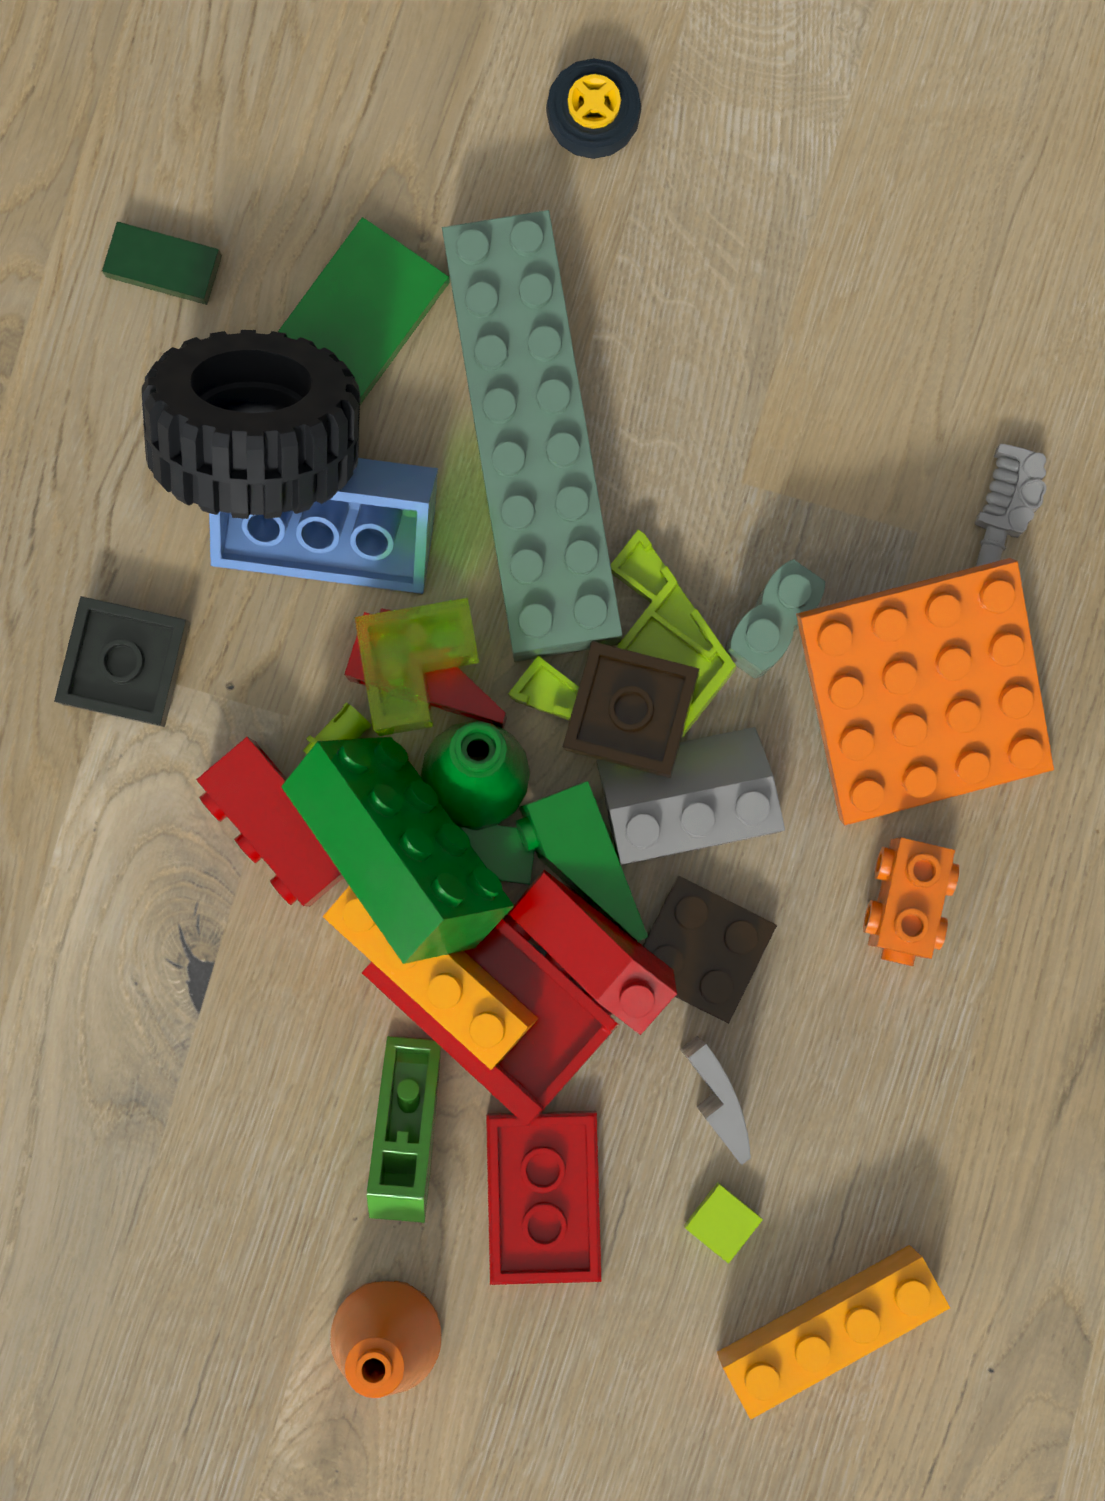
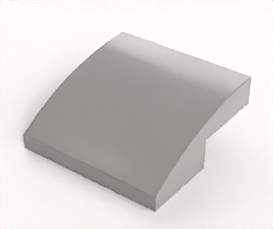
[680,1036,751,1165]

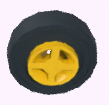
[546,58,642,159]

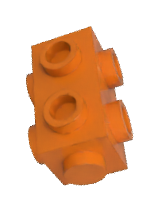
[863,837,959,967]

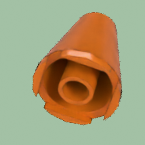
[330,1281,441,1398]

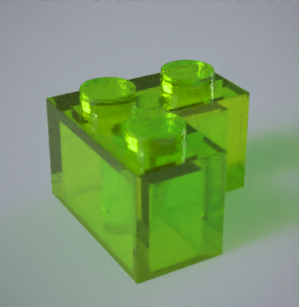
[354,598,480,736]

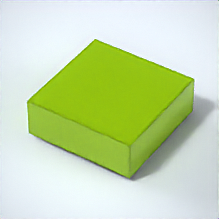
[684,1182,763,1264]

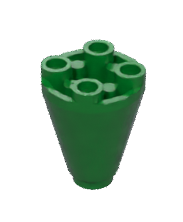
[421,720,530,831]

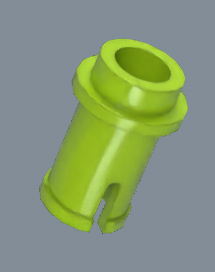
[302,702,372,755]

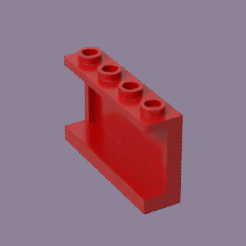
[361,913,620,1126]

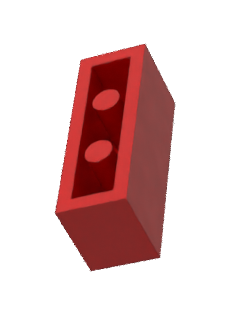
[196,737,344,907]

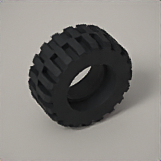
[142,330,360,519]

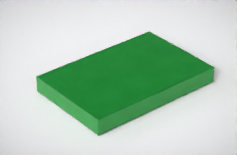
[278,217,450,405]

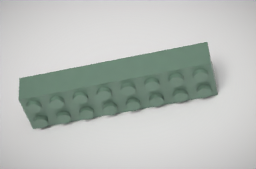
[442,210,622,662]

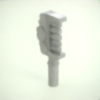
[975,444,1046,566]

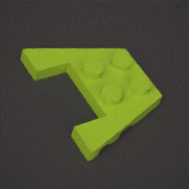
[508,529,736,738]

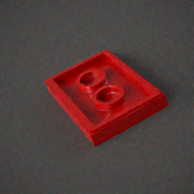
[486,1111,601,1285]

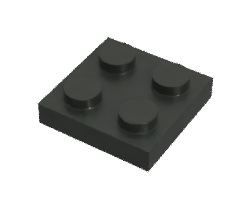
[54,596,190,727]

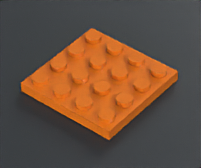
[796,558,1054,826]

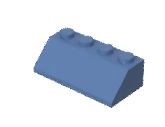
[209,458,438,594]

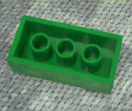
[281,737,514,964]

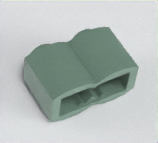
[725,559,825,679]

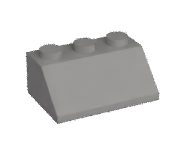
[596,727,785,866]

